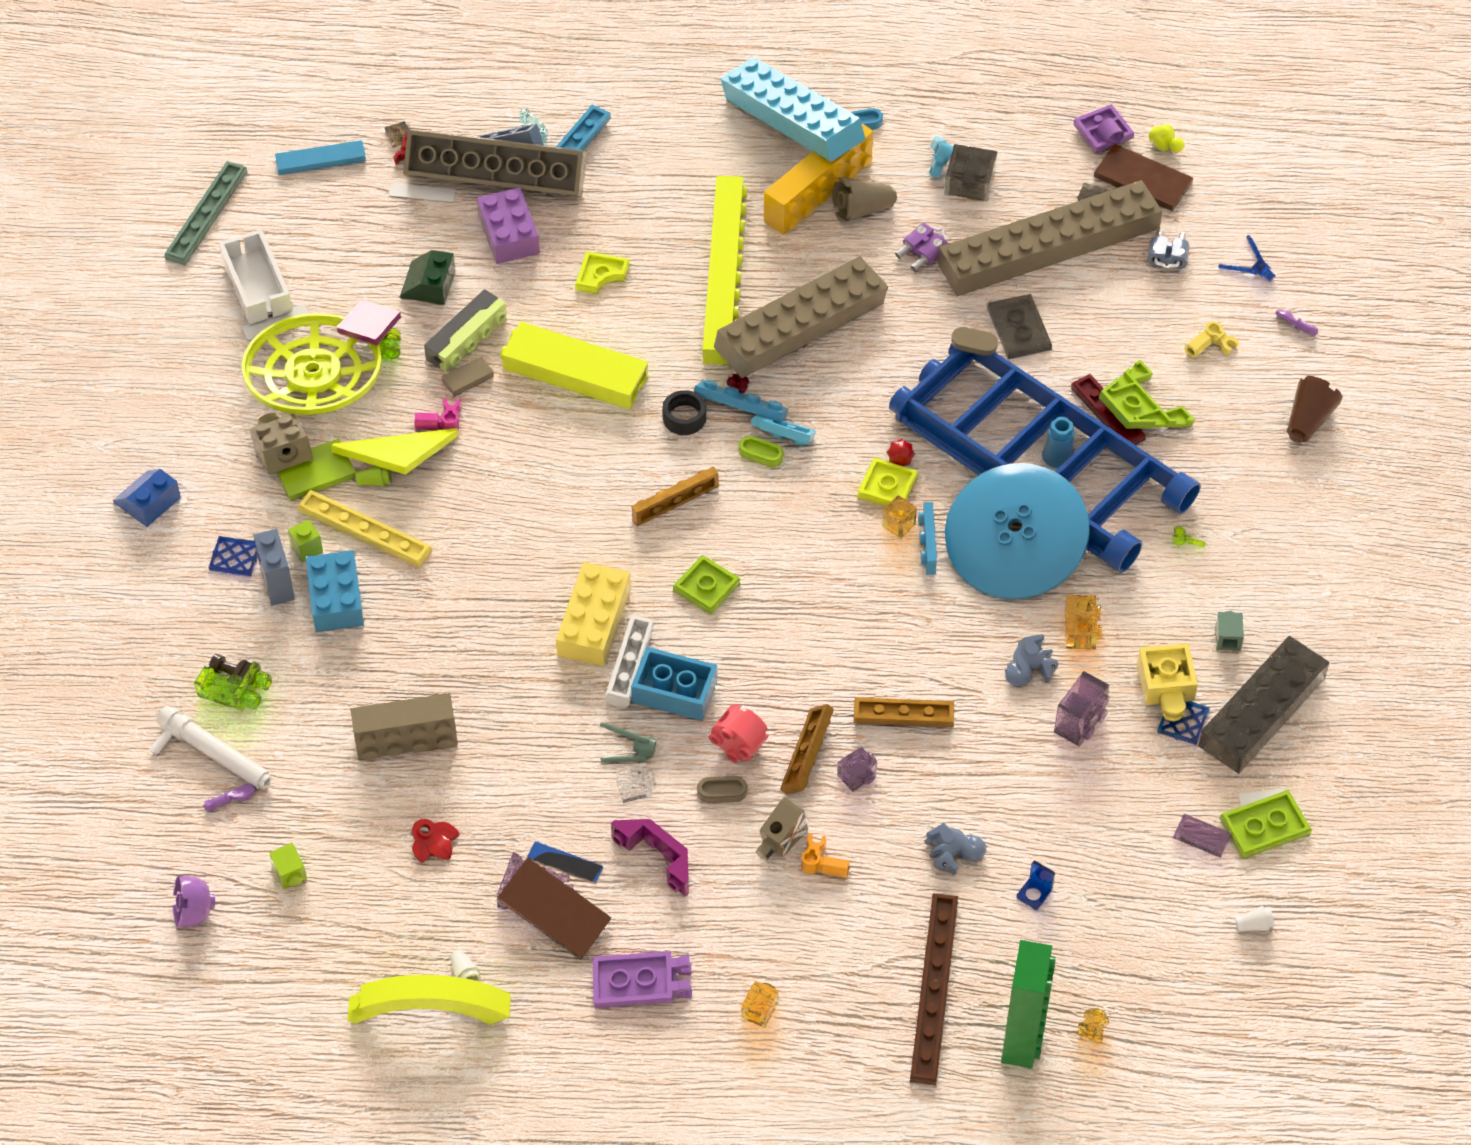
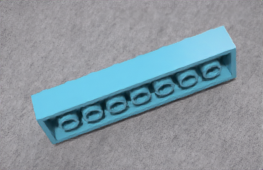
[720,57,866,162]

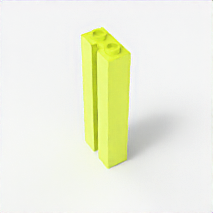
[500,321,648,410]

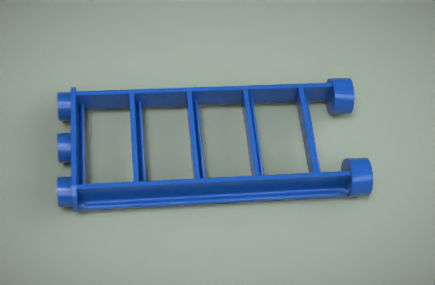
[889,343,1201,573]

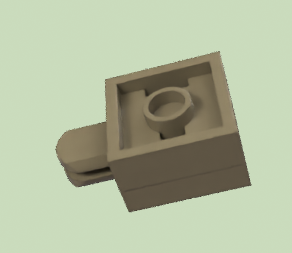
[249,413,313,475]

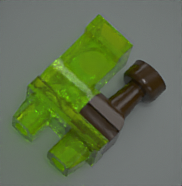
[194,653,272,712]

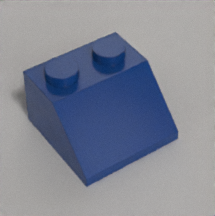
[113,469,181,527]

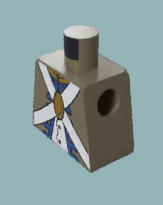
[756,797,808,861]

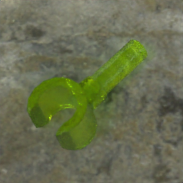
[1172,526,1206,547]

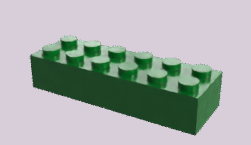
[1001,940,1056,1069]

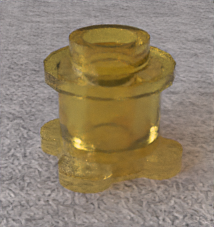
[1077,1008,1109,1043]

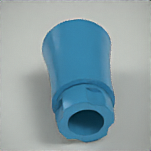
[1042,417,1074,468]

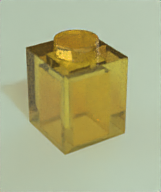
[882,495,917,539]
[741,980,779,1028]

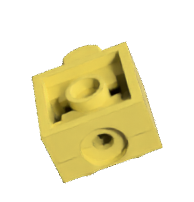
[1137,643,1198,721]

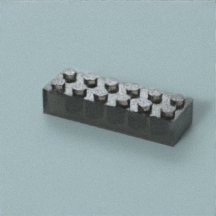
[1198,635,1330,774]

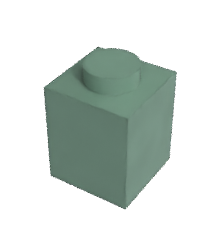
[1215,611,1244,651]

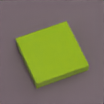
[673,555,741,615]

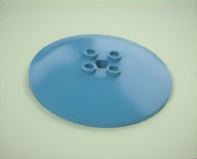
[945,463,1090,600]

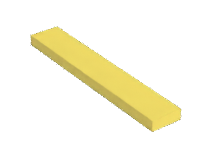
[297,490,432,568]

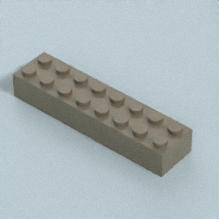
[403,129,587,196]
[714,256,889,378]

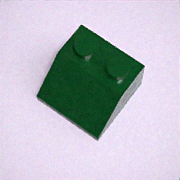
[400,250,456,305]

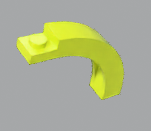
[347,975,511,1025]

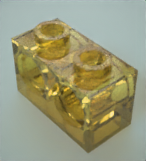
[1065,595,1102,649]

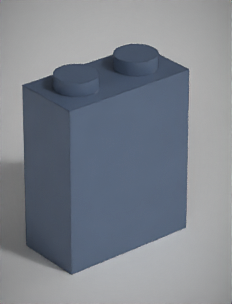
[253,528,295,606]

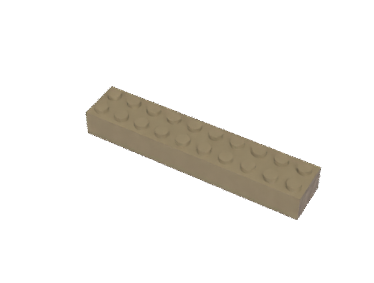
[938,180,1162,296]

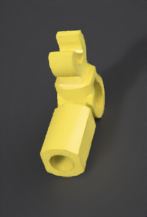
[1185,321,1239,358]

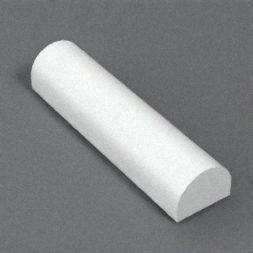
[605,615,655,708]

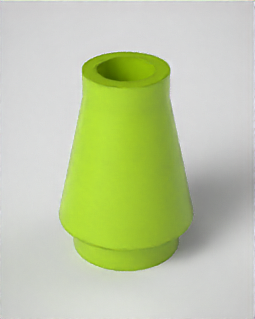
[355,466,392,486]

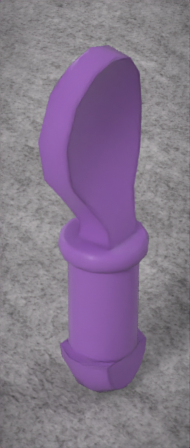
[1275,309,1318,336]
[203,784,255,811]

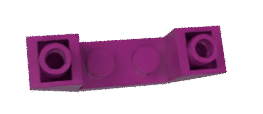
[611,819,689,897]

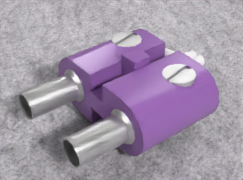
[895,223,948,272]

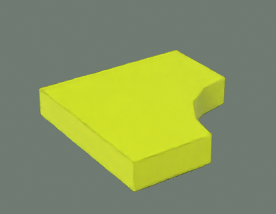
[575,251,630,294]

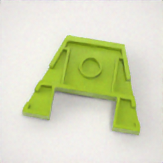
[1099,360,1195,429]

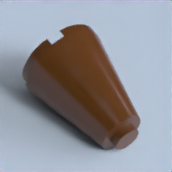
[1287,376,1343,443]

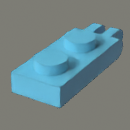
[751,415,816,445]

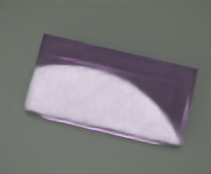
[1173,813,1231,858]

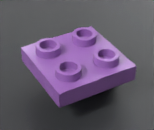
[1073,104,1134,154]

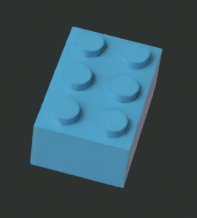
[306,550,364,632]
[631,647,718,721]

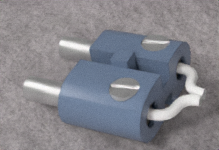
[1147,229,1190,270]

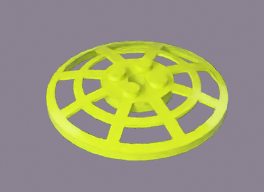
[242,313,382,415]

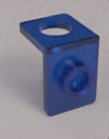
[1016,860,1055,910]

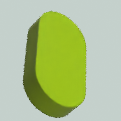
[739,436,784,467]

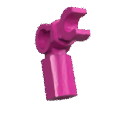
[414,398,461,430]

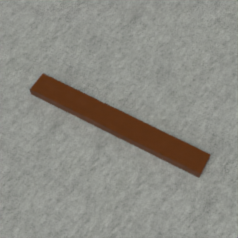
[910,893,958,1086]

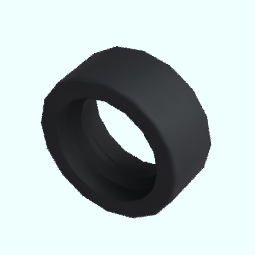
[662,390,707,435]

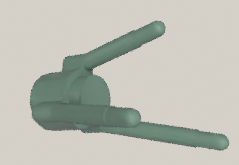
[600,722,657,762]

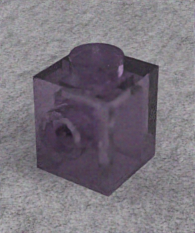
[837,746,878,792]

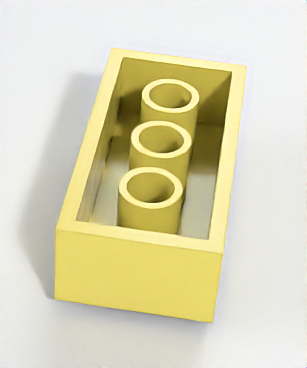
[556,562,631,666]

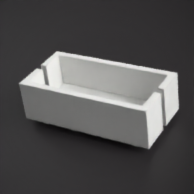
[218,229,293,325]

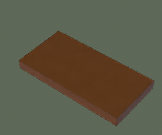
[1093,144,1193,211]
[497,857,612,960]

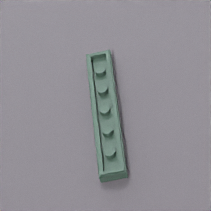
[164,161,247,266]

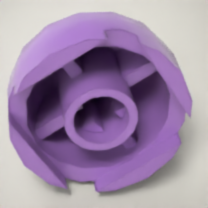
[173,876,215,928]

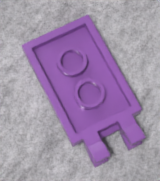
[593,951,692,1008]

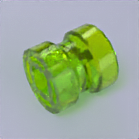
[379,328,401,360]

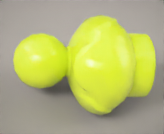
[1149,124,1185,154]

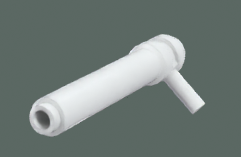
[149,706,272,789]

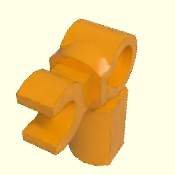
[801,833,850,879]

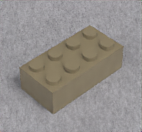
[350,693,458,760]

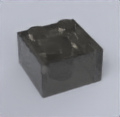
[944,144,998,201]

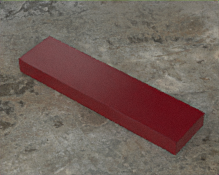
[1071,374,1146,445]

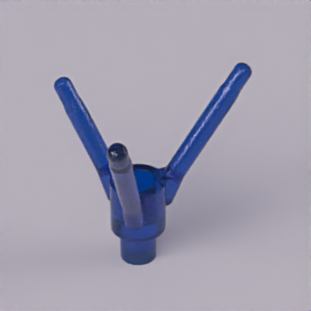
[1218,235,1276,282]

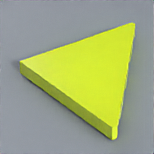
[331,428,459,475]

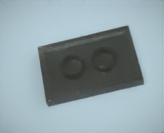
[987,294,1052,359]

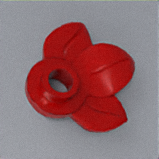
[412,819,459,863]

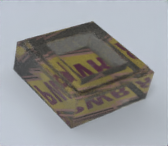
[384,121,409,147]

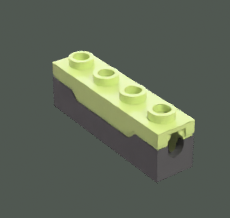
[424,289,507,373]

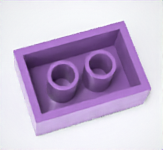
[477,187,540,264]

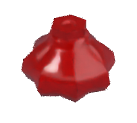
[886,438,915,466]

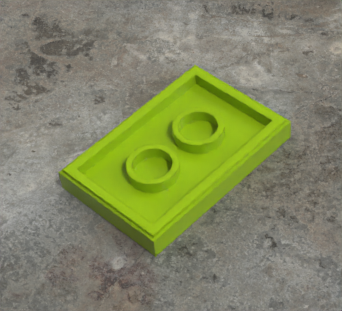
[276,438,356,501]
[1220,789,1312,859]

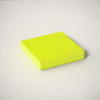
[857,457,918,512]

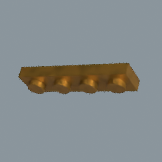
[631,466,719,527]
[854,697,954,727]
[780,704,834,795]

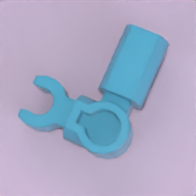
[928,136,953,178]

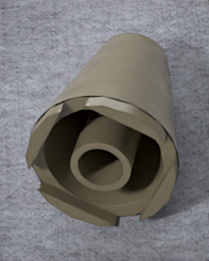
[832,177,897,222]

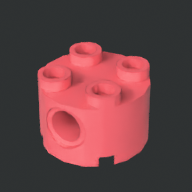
[708,705,769,763]

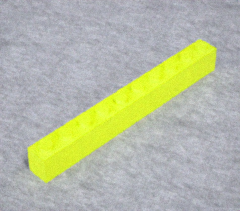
[703,175,747,365]

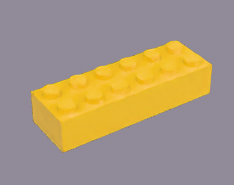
[764,124,874,235]

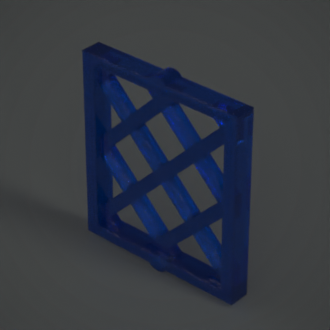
[208,536,258,576]
[1157,701,1210,745]

